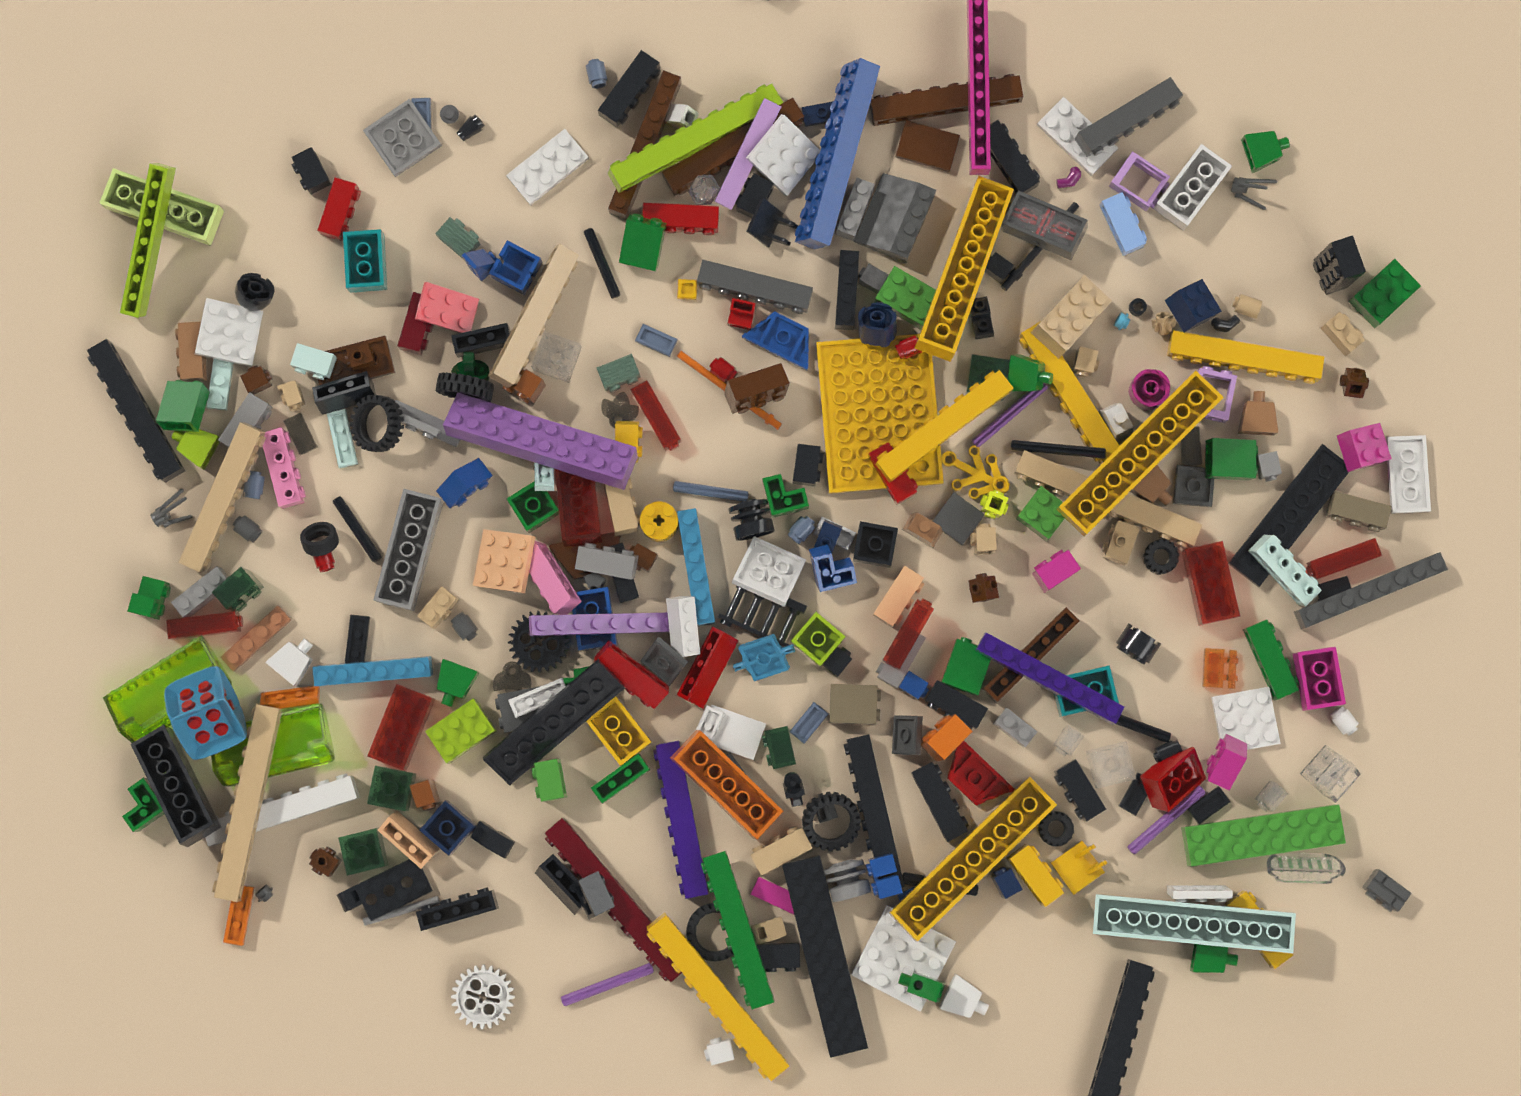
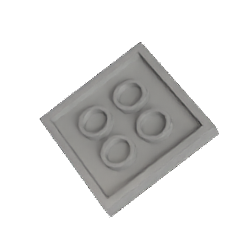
[363,99,442,177]

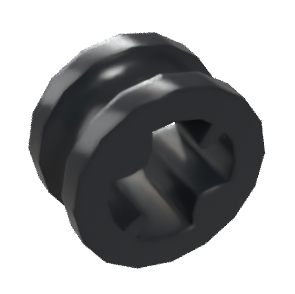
[1129,298,1147,316]

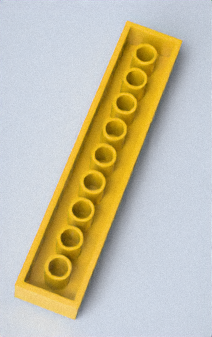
[915,175,1014,362]
[1056,370,1224,537]
[889,777,1057,942]

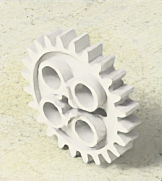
[451,964,515,1029]

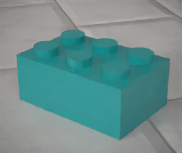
[343,229,388,293]
[1054,665,1119,717]

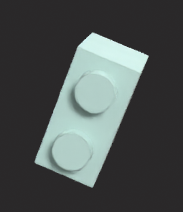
[290,343,337,380]

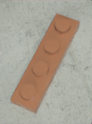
[220,606,292,672]

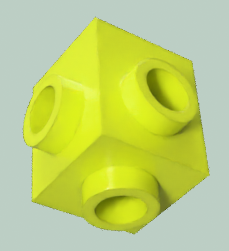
[980,490,1009,519]

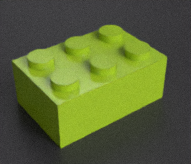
[425,698,497,764]

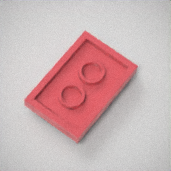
[415,282,479,333]

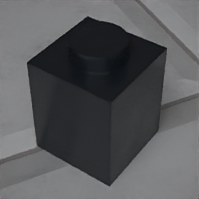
[984,252,1014,284]
[823,647,852,678]

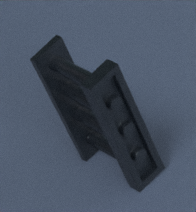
[718,586,807,648]

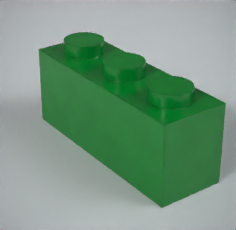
[591,754,651,804]

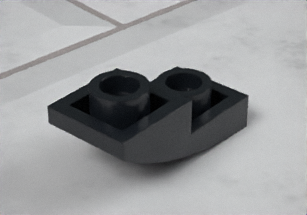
[970,296,994,340]
[470,821,515,858]

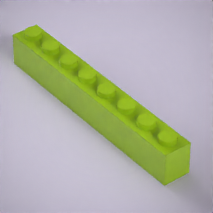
[120,163,176,318]

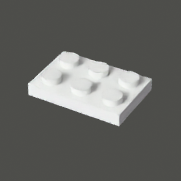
[1167,885,1233,902]

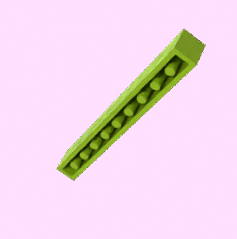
[608,84,783,193]

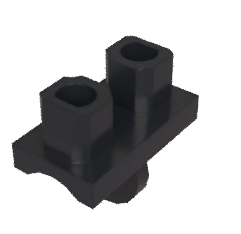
[783,772,805,807]

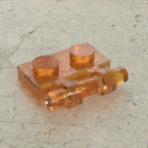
[1202,648,1239,689]

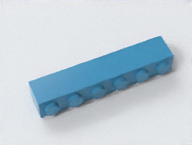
[677,508,715,626]
[313,656,433,686]

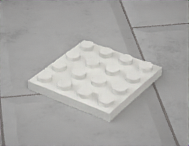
[851,905,956,1012]

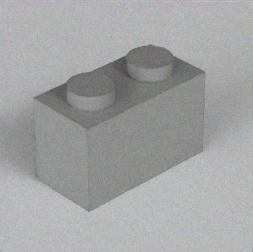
[993,708,1037,748]

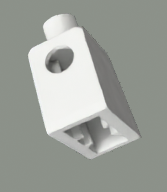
[1098,403,1133,442]
[265,638,313,686]
[939,974,989,1018]

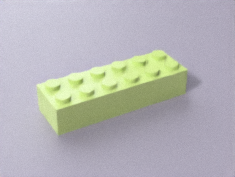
[100,168,224,246]

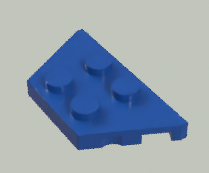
[742,311,809,371]

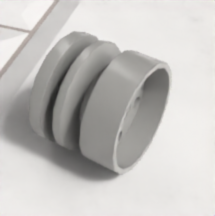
[824,859,872,902]

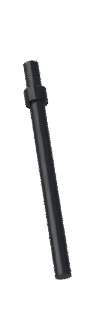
[1001,202,1079,291]

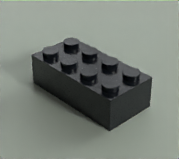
[1313,235,1366,295]

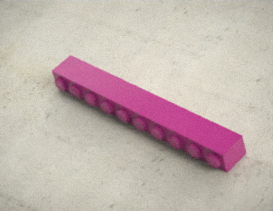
[967,0,991,175]

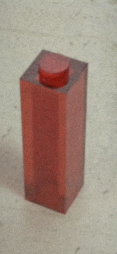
[630,380,682,451]
[1306,538,1382,580]
[882,598,934,670]
[166,611,243,640]

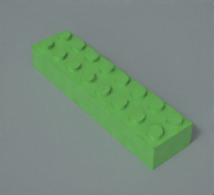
[1181,804,1346,866]

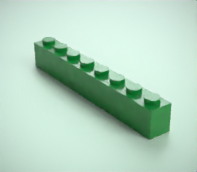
[701,851,775,1010]

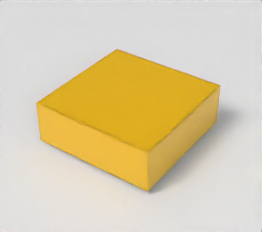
[677,279,697,300]

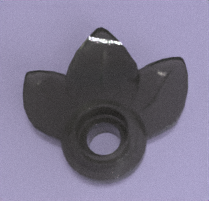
[601,392,639,429]
[493,661,531,693]

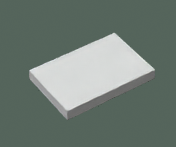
[711,704,766,760]

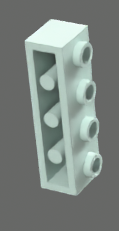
[1249,534,1322,606]

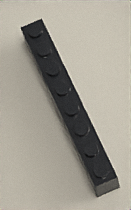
[87,339,185,482]
[843,734,905,888]
[1088,959,1155,1096]

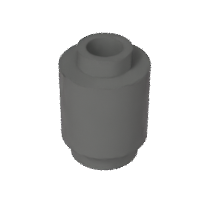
[233,515,262,543]
[451,612,478,641]

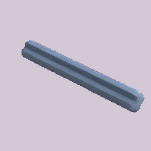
[673,481,749,501]

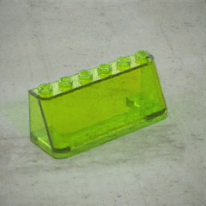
[103,635,232,743]
[211,704,335,787]

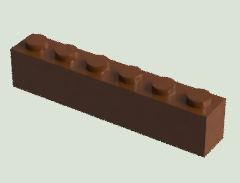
[982,607,1080,703]

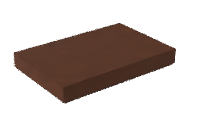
[895,120,960,172]

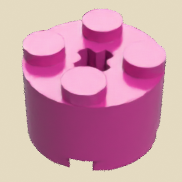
[1128,369,1170,411]

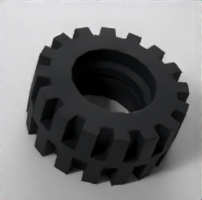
[1143,539,1180,574]
[1038,811,1074,846]

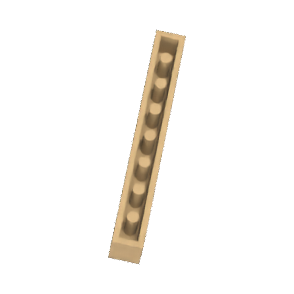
[488,244,579,388]
[179,422,266,572]

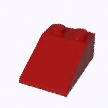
[1140,747,1206,812]

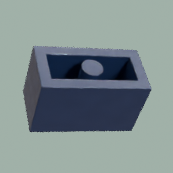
[991,867,1023,899]

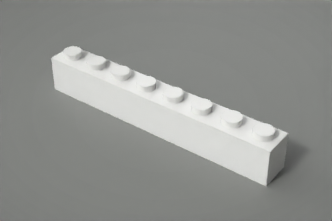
[205,773,360,846]

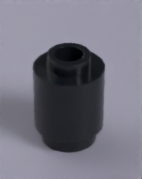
[1153,740,1183,763]

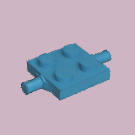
[733,634,795,681]

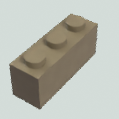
[1326,491,1392,532]

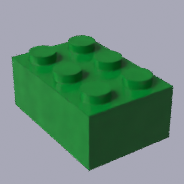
[1348,259,1421,329]

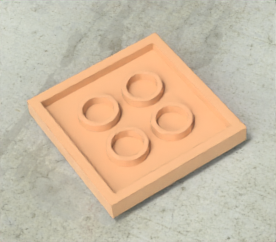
[473,529,536,594]

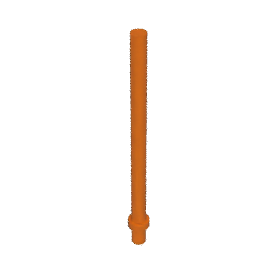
[677,351,782,430]

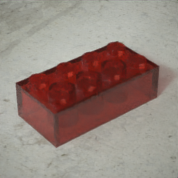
[555,469,602,547]
[1181,541,1240,626]
[367,684,435,771]

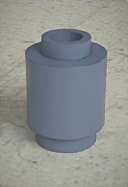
[586,59,608,89]
[243,471,265,499]
[788,516,815,544]

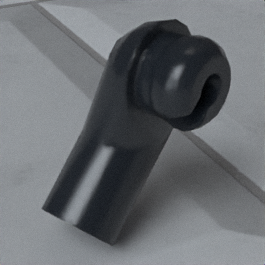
[1211,315,1240,332]

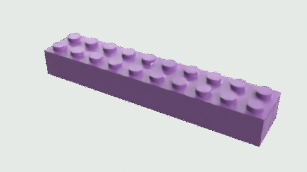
[443,393,638,490]

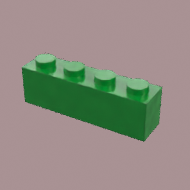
[1242,620,1299,700]

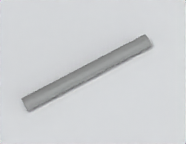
[363,896,440,926]

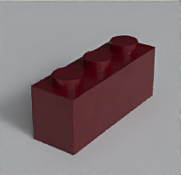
[397,292,434,355]

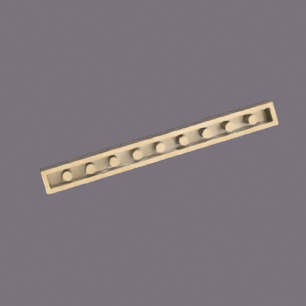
[1014,450,1202,549]
[212,704,283,902]

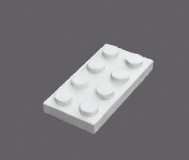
[1037,97,1118,176]
[506,129,589,206]
[1386,435,1431,514]

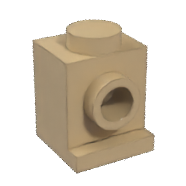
[277,380,306,412]

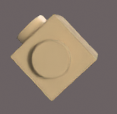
[1073,347,1099,378]
[752,916,787,944]

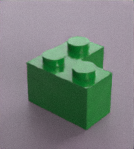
[762,474,809,518]
[127,576,171,620]
[122,778,164,832]

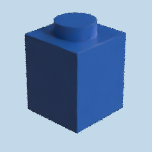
[898,671,929,700]

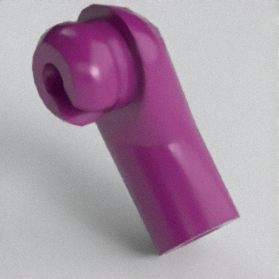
[1056,167,1081,189]

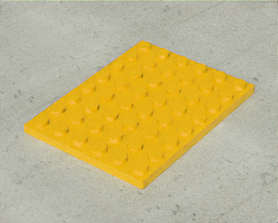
[816,334,944,494]

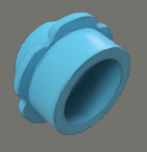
[1114,312,1130,330]

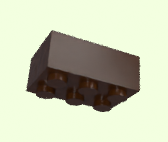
[724,363,790,414]

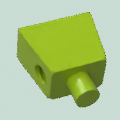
[171,429,220,470]

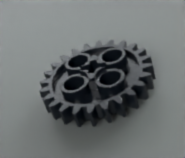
[508,610,571,673]

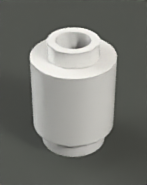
[1330,706,1359,736]

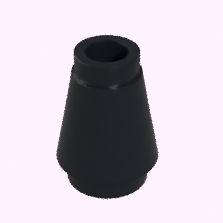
[457,114,485,141]

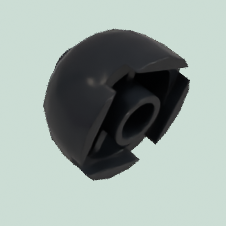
[235,273,275,311]

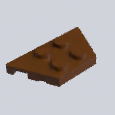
[549,532,622,580]

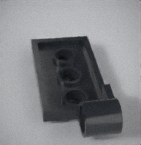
[337,859,433,921]

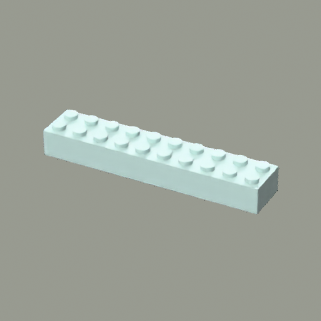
[1093,894,1296,953]

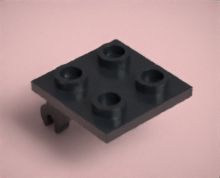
[746,197,798,247]

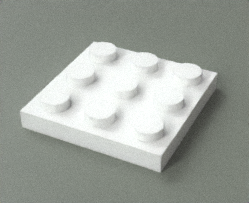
[746,114,820,196]
[194,298,263,367]
[732,536,806,607]
[1211,687,1281,750]

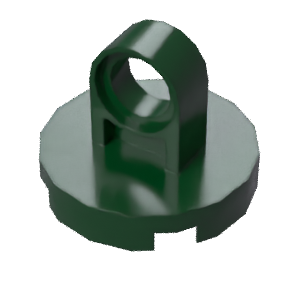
[451,352,490,381]

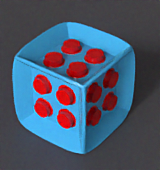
[164,666,247,760]

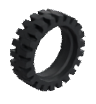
[435,372,494,402]
[350,395,404,452]
[802,792,861,852]
[686,903,734,962]

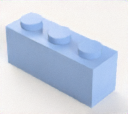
[1099,192,1147,256]

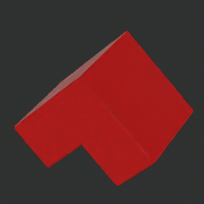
[727,298,756,330]

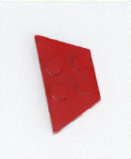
[947,741,1015,806]

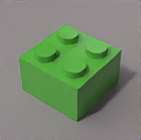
[1016,486,1065,542]
[532,759,567,802]

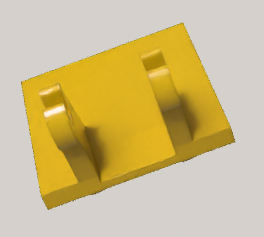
[1051,841,1107,895]

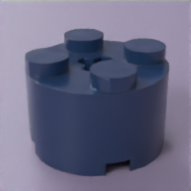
[858,302,897,347]

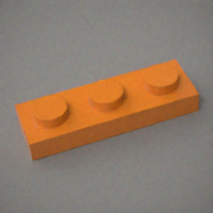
[260,686,320,709]
[223,886,255,946]

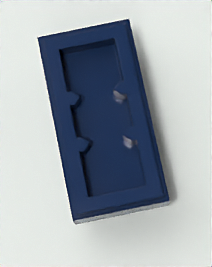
[802,101,833,127]
[814,520,843,553]

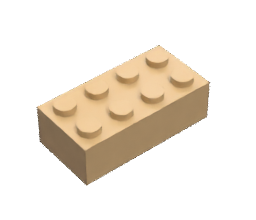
[1031,275,1112,359]

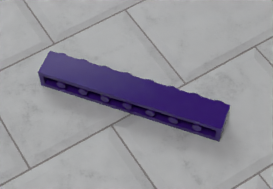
[975,632,1125,725]
[653,741,709,899]

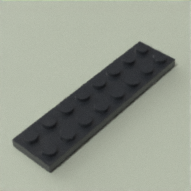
[1228,444,1349,587]
[483,659,625,786]

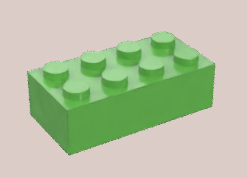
[874,266,936,330]

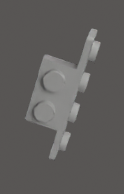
[395,400,460,447]

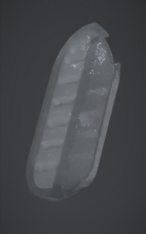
[1267,852,1346,884]

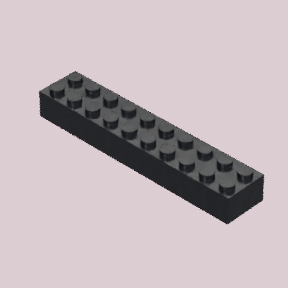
[782,855,868,1058]

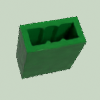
[619,214,667,271]
[156,380,210,432]
[1205,438,1258,481]
[941,637,991,696]

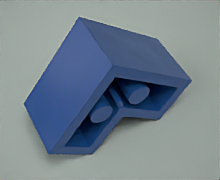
[436,458,493,508]
[809,545,857,592]

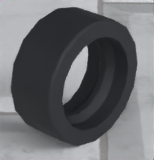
[300,522,339,556]

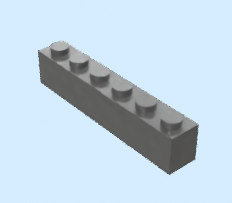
[1075,77,1183,157]
[697,259,813,314]

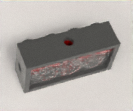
[1002,191,1088,260]

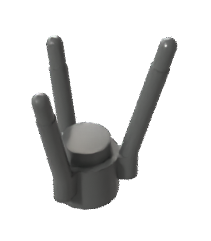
[1231,177,1277,210]
[150,489,193,528]

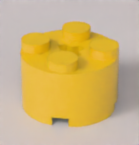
[640,501,679,542]

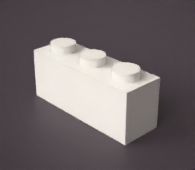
[666,596,700,657]

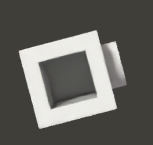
[665,104,699,129]
[704,1037,735,1066]

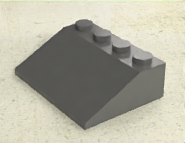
[854,173,936,263]

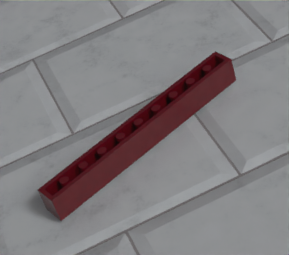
[545,818,682,982]

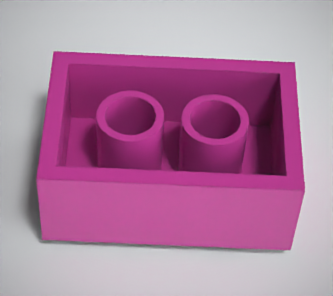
[1293,647,1346,711]

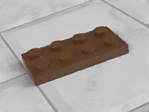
[318,335,395,385]

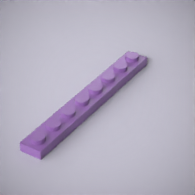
[529,612,669,636]

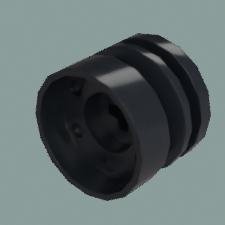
[728,499,775,541]

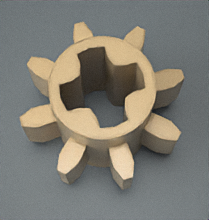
[1151,312,1176,335]

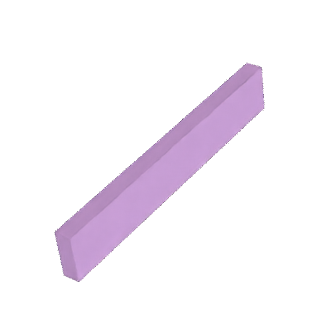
[714,98,781,210]

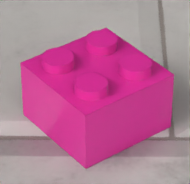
[1337,423,1392,472]
[1032,549,1081,593]
[1206,734,1247,791]

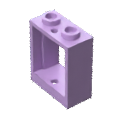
[1109,151,1170,211]
[1197,366,1237,423]

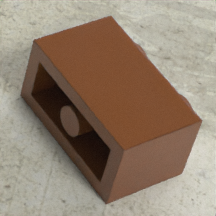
[410,780,440,811]

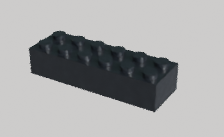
[130,725,222,847]

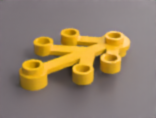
[941,445,1010,500]

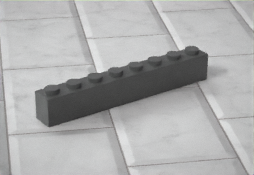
[1294,552,1448,629]

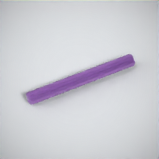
[972,383,1048,447]
[1128,786,1205,854]
[561,963,654,1006]

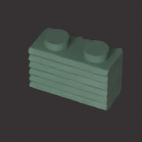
[435,217,481,261]
[597,354,641,392]

